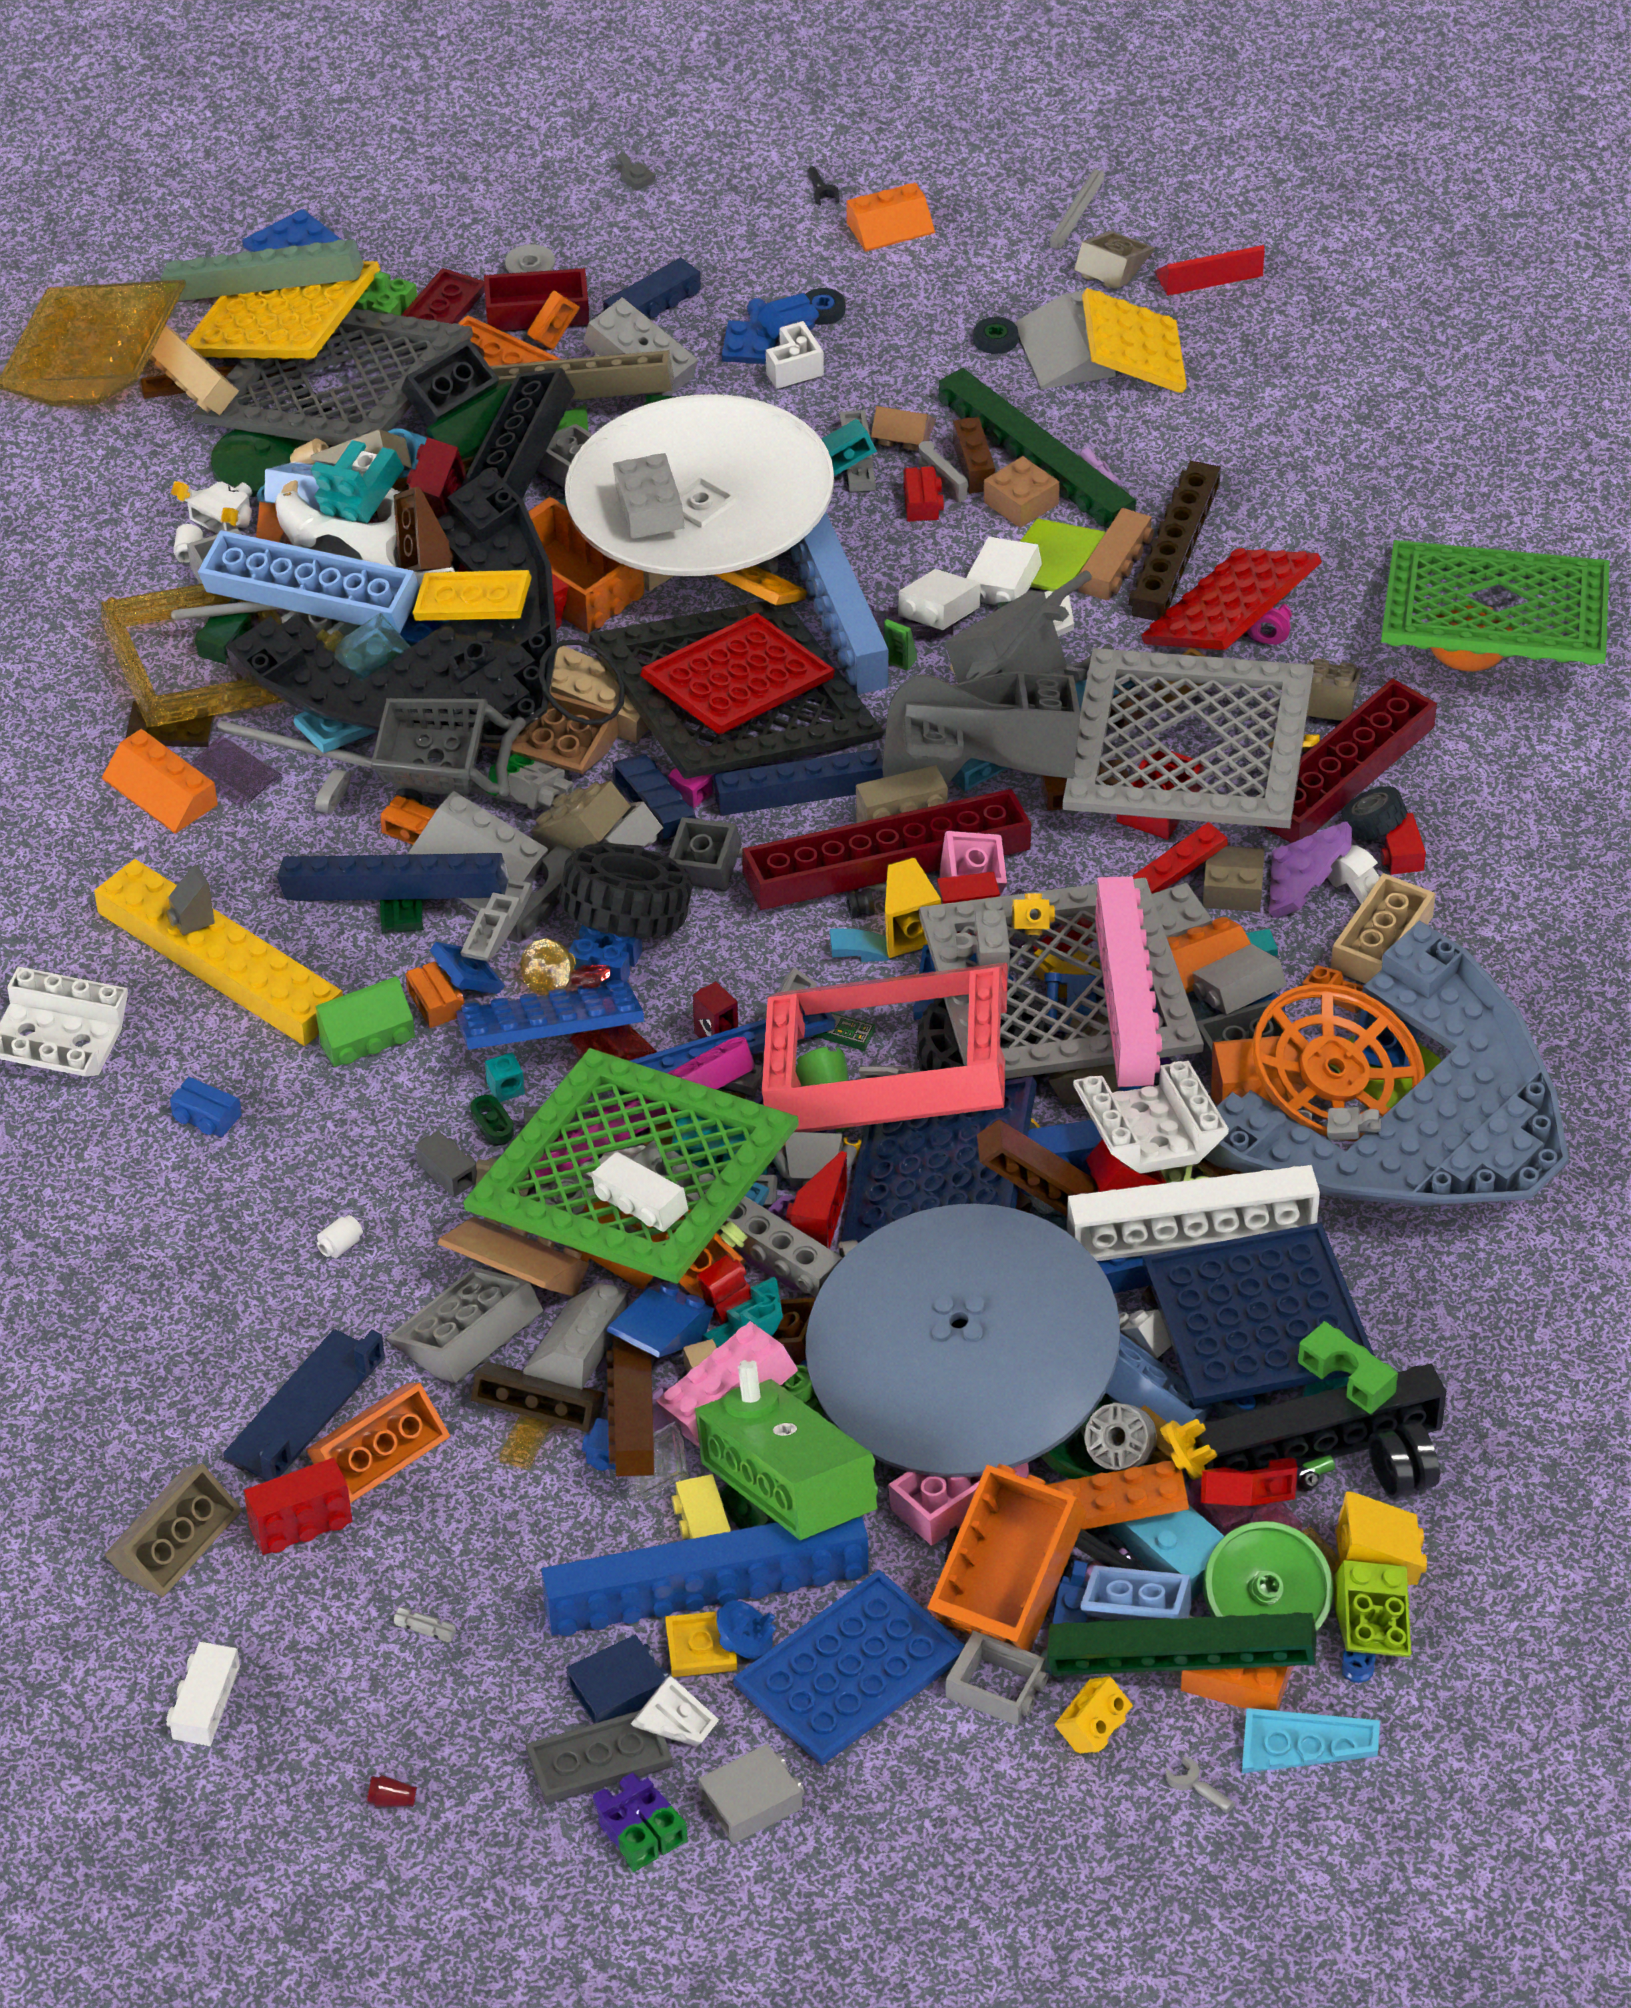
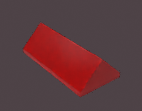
[1154,245,1265,296]

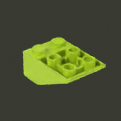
[1333,1560,1411,1658]

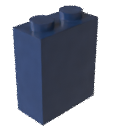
[566,1634,669,1724]

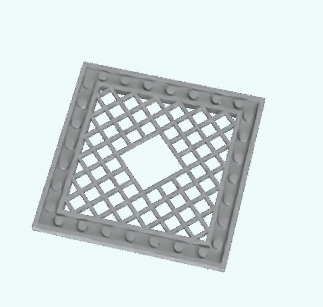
[1063,648,1314,828]
[919,878,1204,1079]

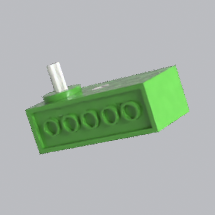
[695,1360,878,1540]

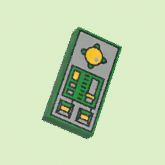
[813,1012,875,1051]

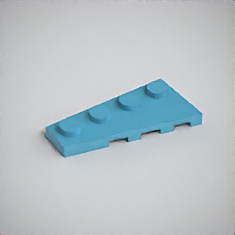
[1242,1708,1380,1773]

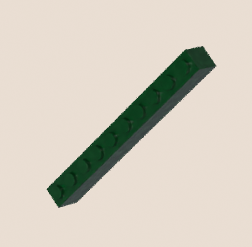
[938,367,1136,529]

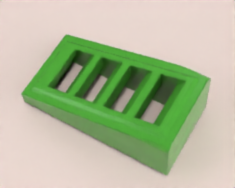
[884,619,917,670]

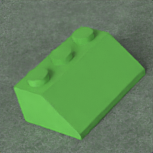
[315,976,415,1067]

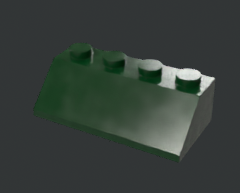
[427,381,512,459]

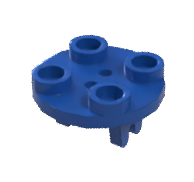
[716,1600,776,1661]

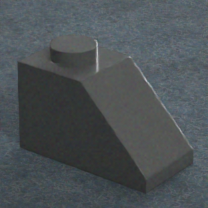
[167,865,215,935]

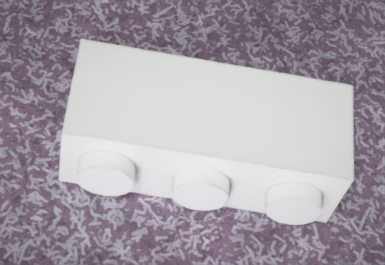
[591,1151,688,1232]
[167,1642,240,1746]

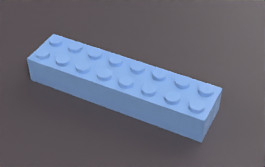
[198,530,420,634]

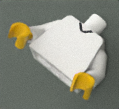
[171,481,252,534]

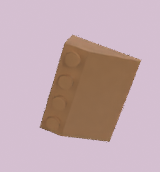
[481,692,619,774]
[437,1216,590,1297]

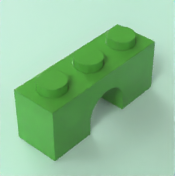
[1298,1321,1398,1414]

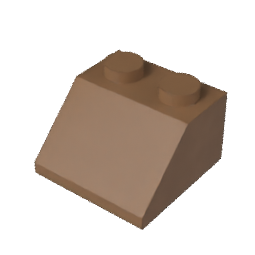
[871,406,936,451]

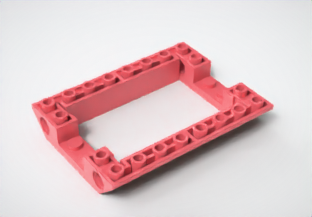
[762,962,1008,1132]

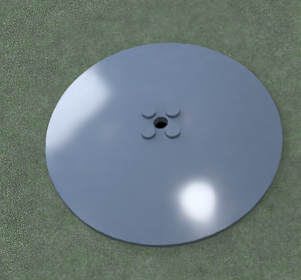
[806,1204,1120,1478]

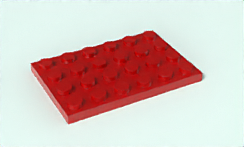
[1141,548,1322,650]
[641,613,835,735]

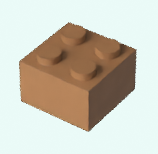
[984,456,1059,528]

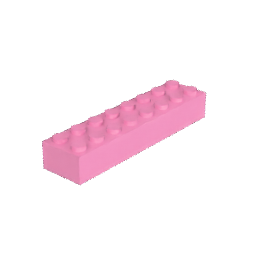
[1095,876,1162,1087]

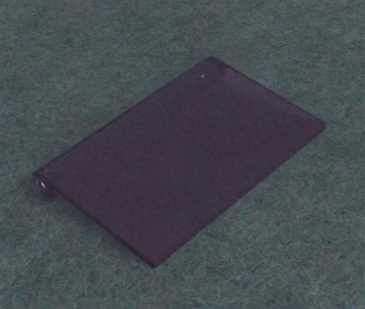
[190,735,282,809]

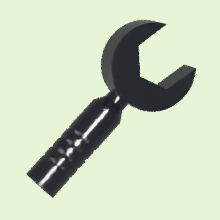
[807,166,840,206]

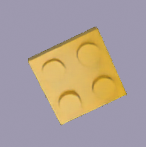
[665,1611,737,1677]

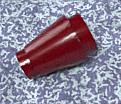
[367,1774,417,1807]

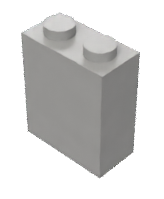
[1192,944,1287,1015]
[698,1743,805,1844]

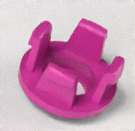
[1247,603,1292,645]

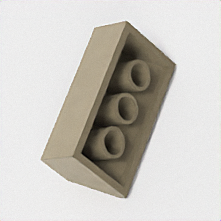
[104,1463,242,1598]

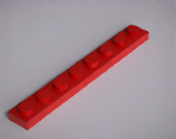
[1033,822,1228,961]

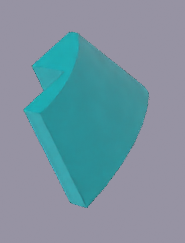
[702,1277,783,1347]

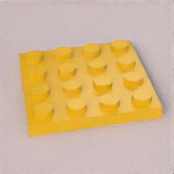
[1082,288,1187,393]

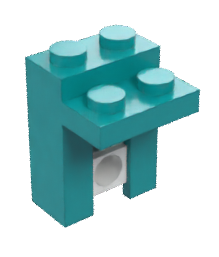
[310,440,404,524]

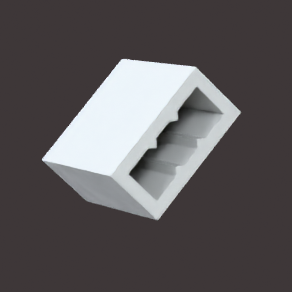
[966,537,1042,607]
[898,569,980,630]

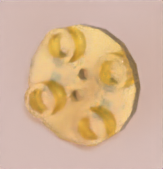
[520,938,576,996]

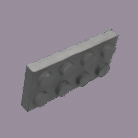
[525,1710,673,1804]

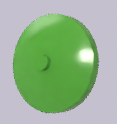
[1203,1521,1333,1631]

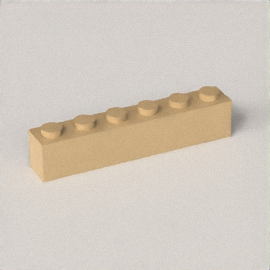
[139,319,239,415]

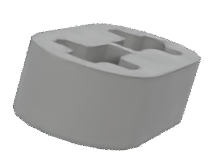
[315,768,351,815]

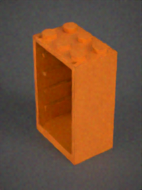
[528,497,645,634]
[927,1464,1087,1652]

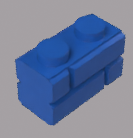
[758,293,819,339]
[170,1076,242,1138]

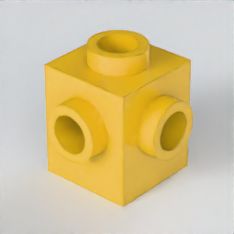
[1012,893,1055,935]

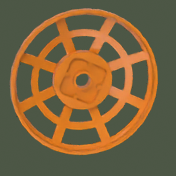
[1252,984,1425,1141]

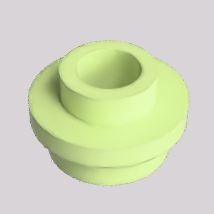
[720,1220,748,1248]

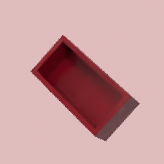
[483,268,590,331]

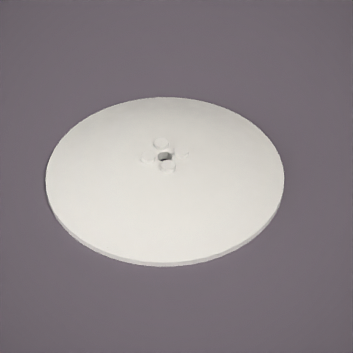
[565,394,834,576]

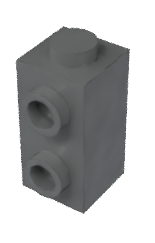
[415,1130,477,1197]

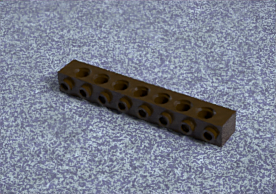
[1128,460,1221,621]

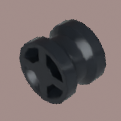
[846,887,875,919]

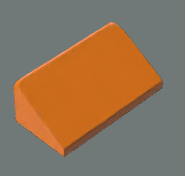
[527,291,580,350]

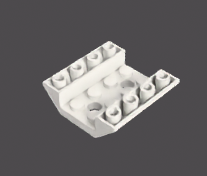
[0,967,128,1076]
[1073,1061,1228,1174]

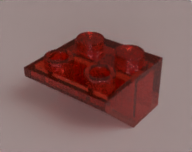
[569,1024,657,1091]

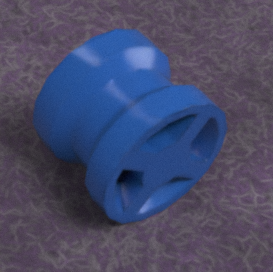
[1341,1648,1376,1683]

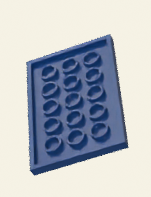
[456,980,645,1050]
[733,1569,965,1766]

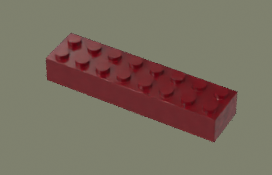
[1258,678,1437,843]

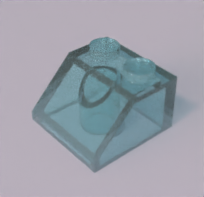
[334,613,410,680]

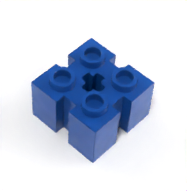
[566,925,643,986]

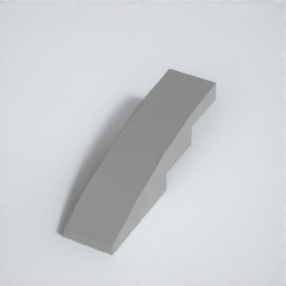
[839,410,876,492]
[461,879,533,962]

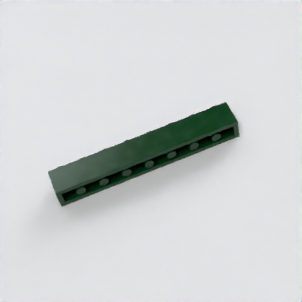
[1047,1612,1317,1676]

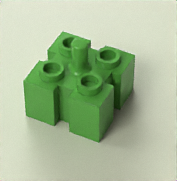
[352,271,417,316]

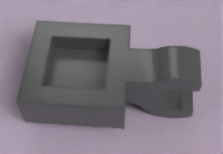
[615,153,656,191]

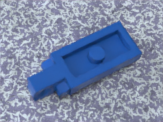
[1047,1560,1088,1647]

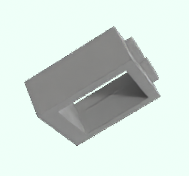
[946,1631,1049,1726]

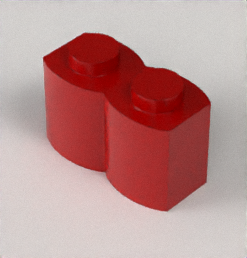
[696,1255,751,1325]

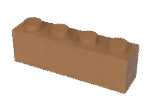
[1079,508,1154,601]

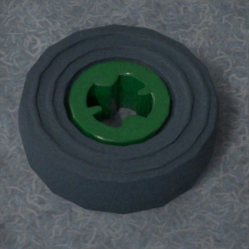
[973,317,1019,354]

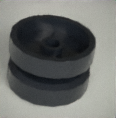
[1368,1420,1440,1500]

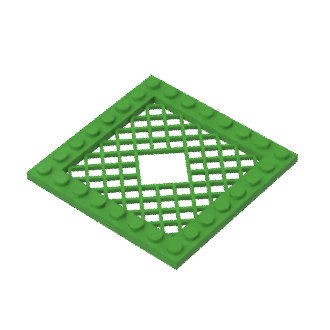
[1381,540,1610,665]
[463,1048,799,1284]

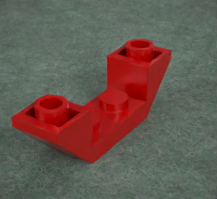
[1200,1458,1297,1506]

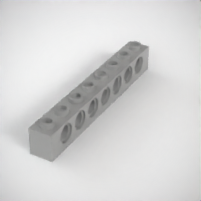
[632,1141,843,1297]

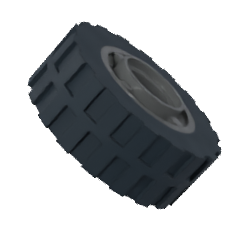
[1341,786,1408,840]

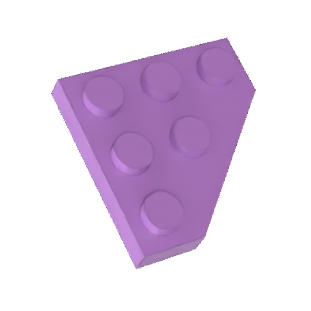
[1269,821,1352,918]

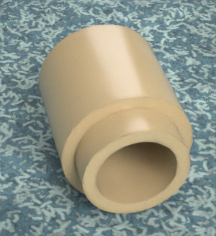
[290,439,329,465]

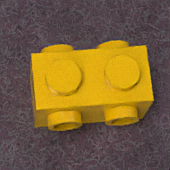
[1054,1676,1133,1754]

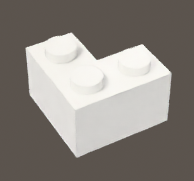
[766,321,824,389]

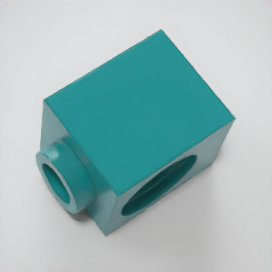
[485,1052,525,1102]

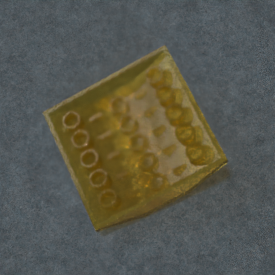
[0,280,186,406]

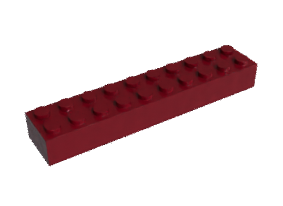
[742,789,1032,910]

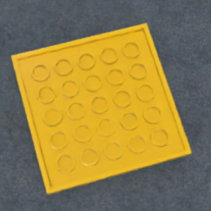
[186,261,381,360]

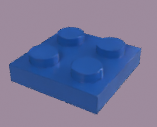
[429,942,505,994]

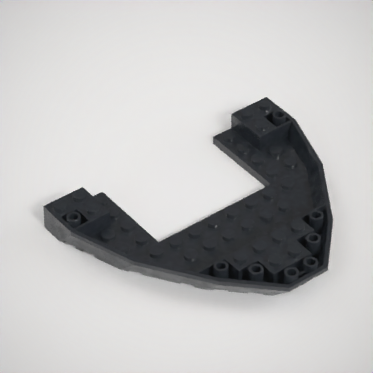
[226,468,558,744]

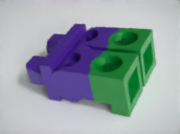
[593,1773,688,1873]

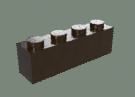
[470,1362,605,1432]

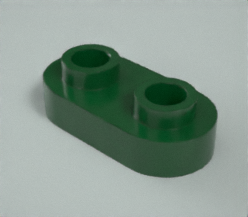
[470,1095,514,1145]

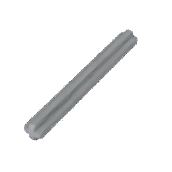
[1049,169,1105,249]

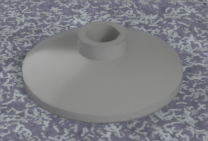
[505,244,555,273]

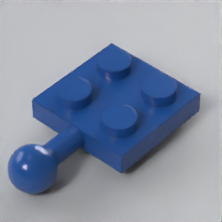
[721,298,778,365]

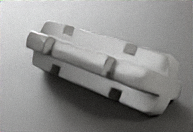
[394,1607,456,1642]

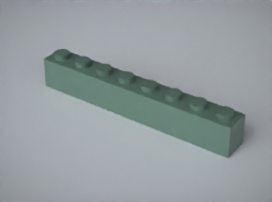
[160,239,364,302]

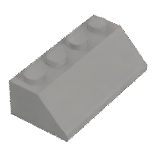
[523,1283,629,1390]

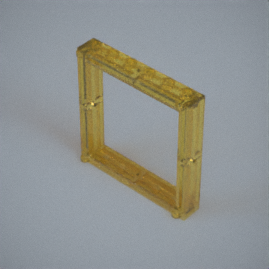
[101,583,285,727]

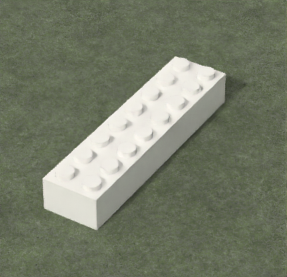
[1067,1165,1320,1261]

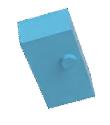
[1109,1505,1225,1600]

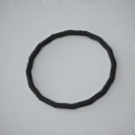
[539,639,625,725]

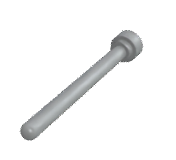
[171,601,290,621]

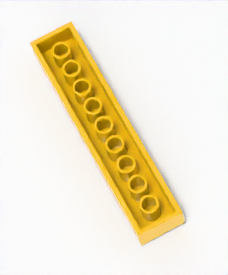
[94,859,343,1046]

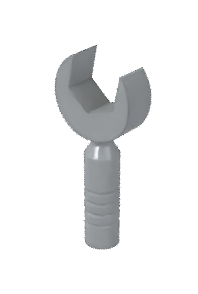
[1166,1756,1235,1813]

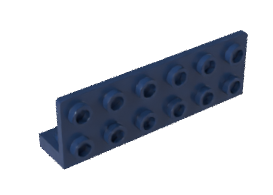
[223,1329,385,1481]

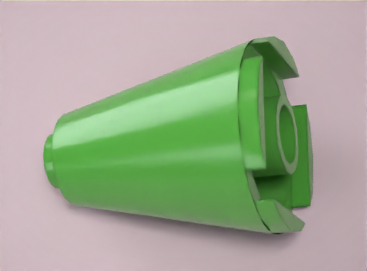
[795,1047,849,1132]

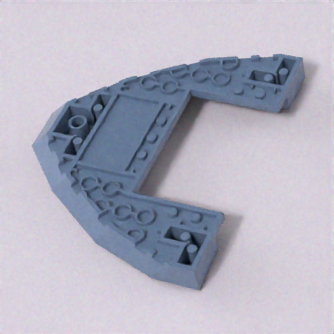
[1204,920,1569,1207]

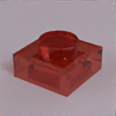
[570,965,611,988]

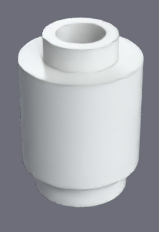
[174,524,203,562]
[317,1215,363,1258]

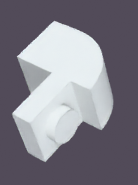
[1328,845,1380,904]

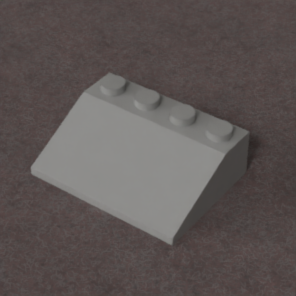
[1014,291,1116,389]
[408,791,548,911]
[386,1267,543,1383]

